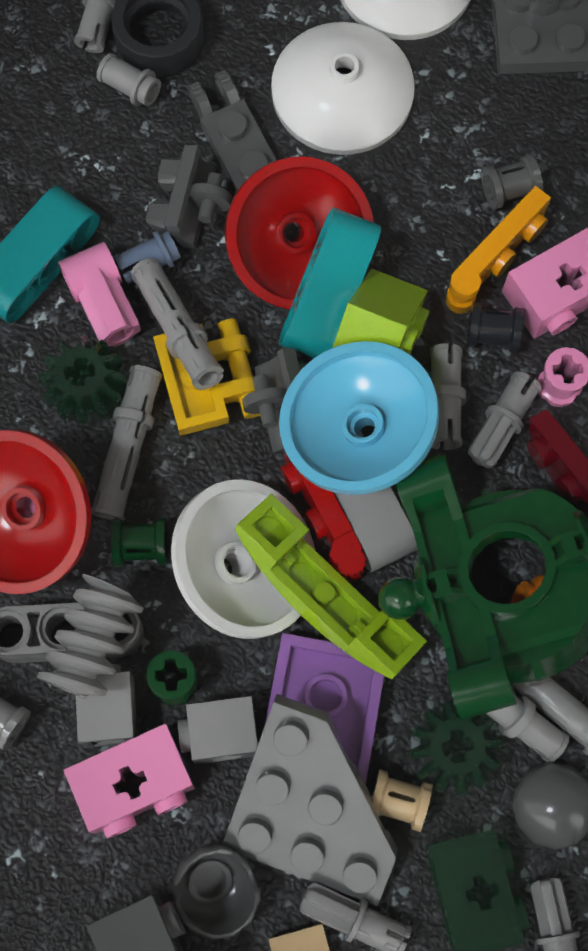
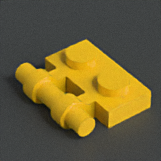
[153,318,260,436]

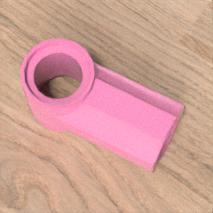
[58,242,141,348]

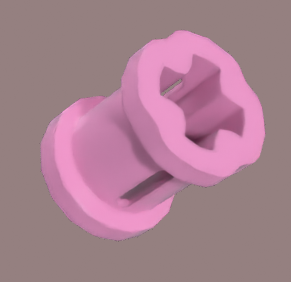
[537,347,588,407]

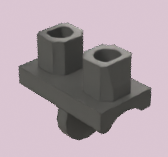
[146,145,233,249]
[242,348,308,454]

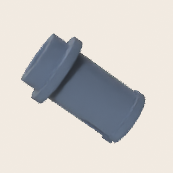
[114,231,181,284]

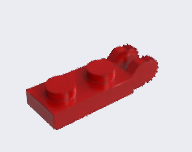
[280,452,367,584]

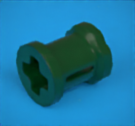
[111,518,169,566]
[146,650,198,706]

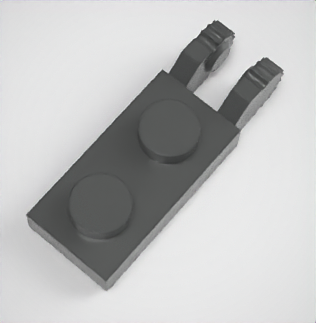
[187,70,276,193]

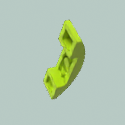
[234,493,427,679]

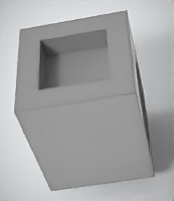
[76,664,138,748]
[178,696,258,765]

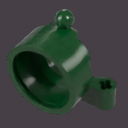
[378,454,588,720]

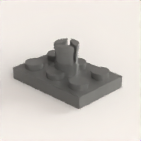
[491,0,588,74]

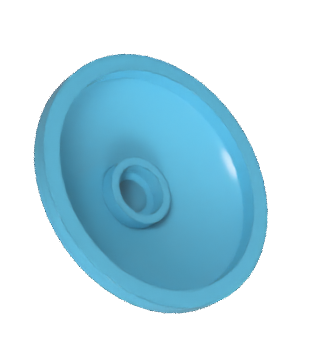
[279,341,440,495]

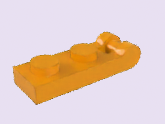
[445,185,551,314]

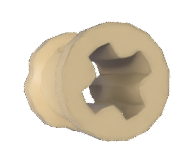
[371,769,433,832]

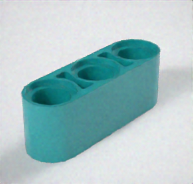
[0,186,100,324]
[279,206,381,359]

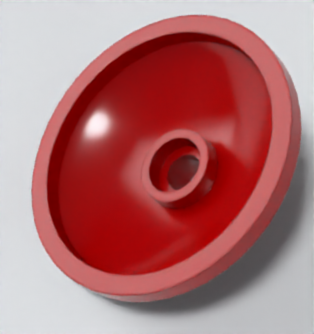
[225,156,374,309]
[0,429,91,594]

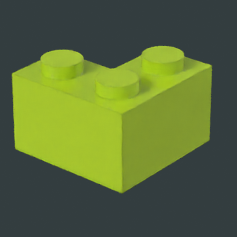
[333,269,430,355]

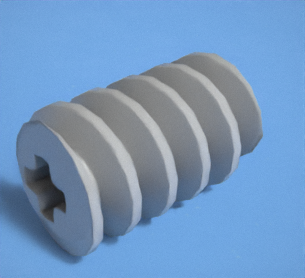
[36,574,144,699]

